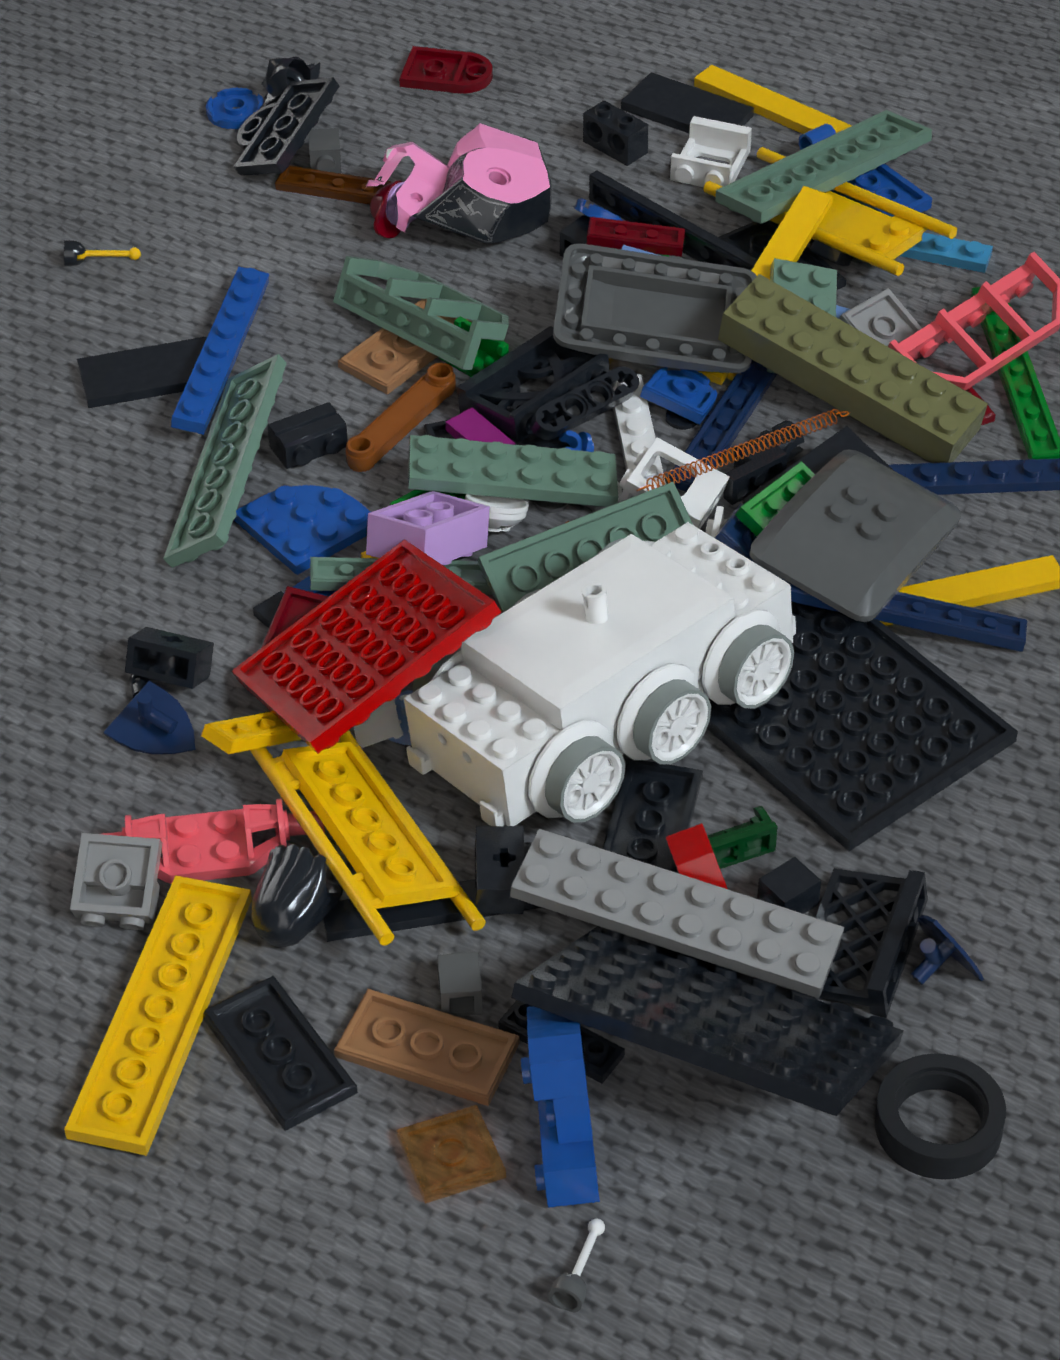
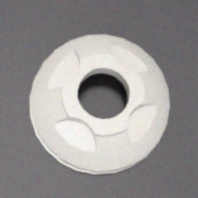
[465,494,529,532]

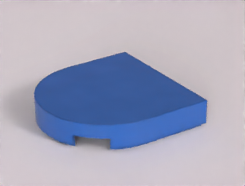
[640,367,718,425]

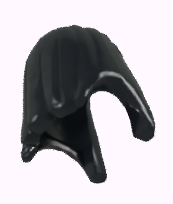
[251,844,343,947]

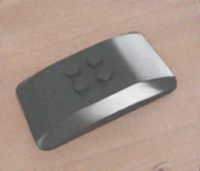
[553,244,757,373]
[749,450,961,622]

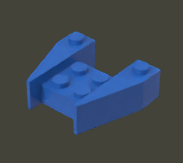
[521,1007,600,1208]

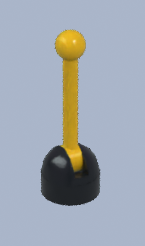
[64,240,141,266]

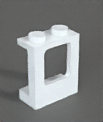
[670,116,752,187]
[619,437,730,529]

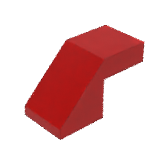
[666,823,728,889]

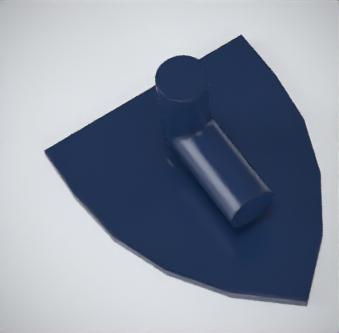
[103,681,195,754]
[911,915,984,985]

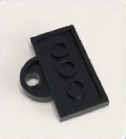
[233,77,340,176]

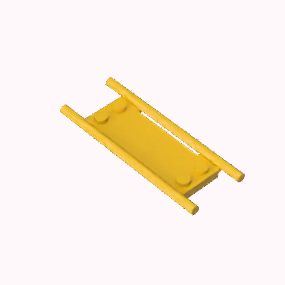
[703,147,957,276]
[250,730,486,946]

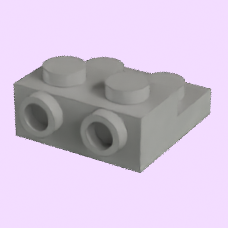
[70,833,163,930]

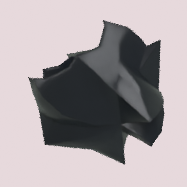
[261,56,320,108]

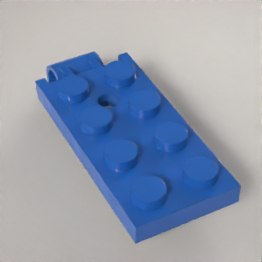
[798,124,932,217]

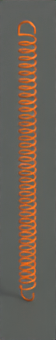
[636,409,849,491]

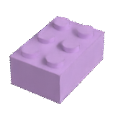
[366,491,490,565]

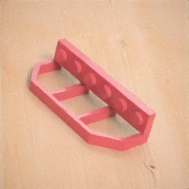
[888,252,1060,391]

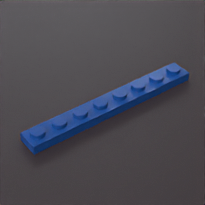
[171,267,270,435]

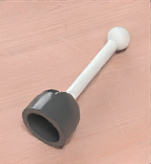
[548,1218,605,1313]

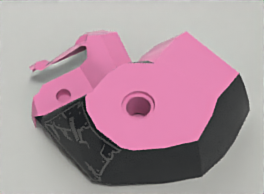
[365,123,552,243]

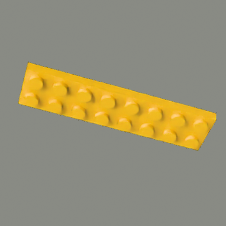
[64,875,252,1156]

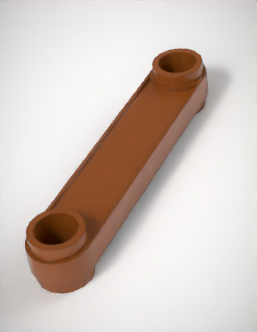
[345,363,456,472]

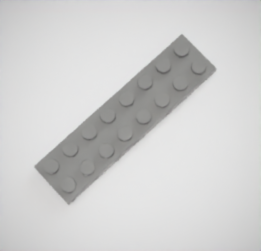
[510,829,844,998]

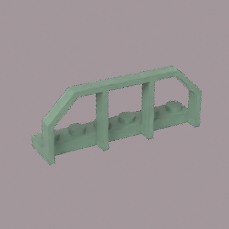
[333,256,509,370]

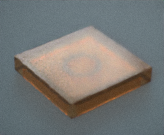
[397,1105,506,1204]

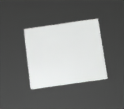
[354,699,402,748]

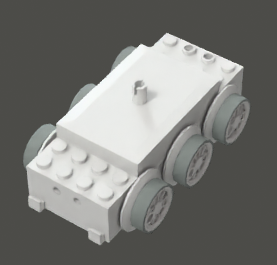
[404,522,796,826]

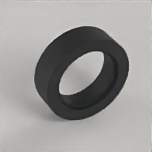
[875,1054,1006,1180]

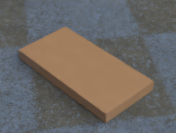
[338,299,472,395]
[334,989,520,1106]

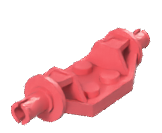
[103,798,325,884]

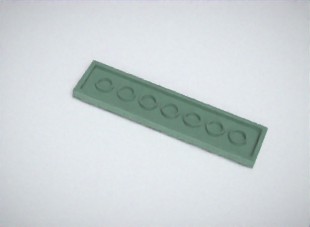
[715,110,932,223]
[163,354,287,568]

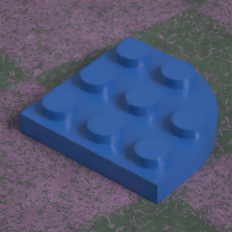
[234,485,371,575]

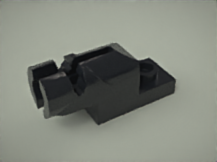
[723,420,805,505]

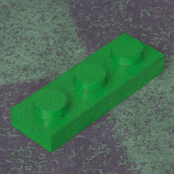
[735,461,815,536]

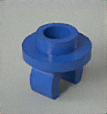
[559,430,594,452]

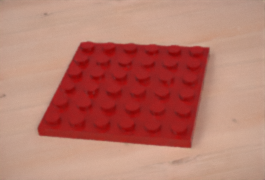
[231,539,501,754]

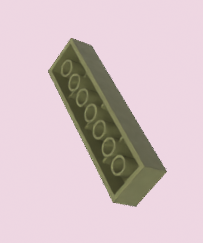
[718,274,988,463]

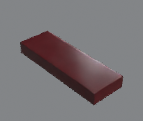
[586,217,685,257]

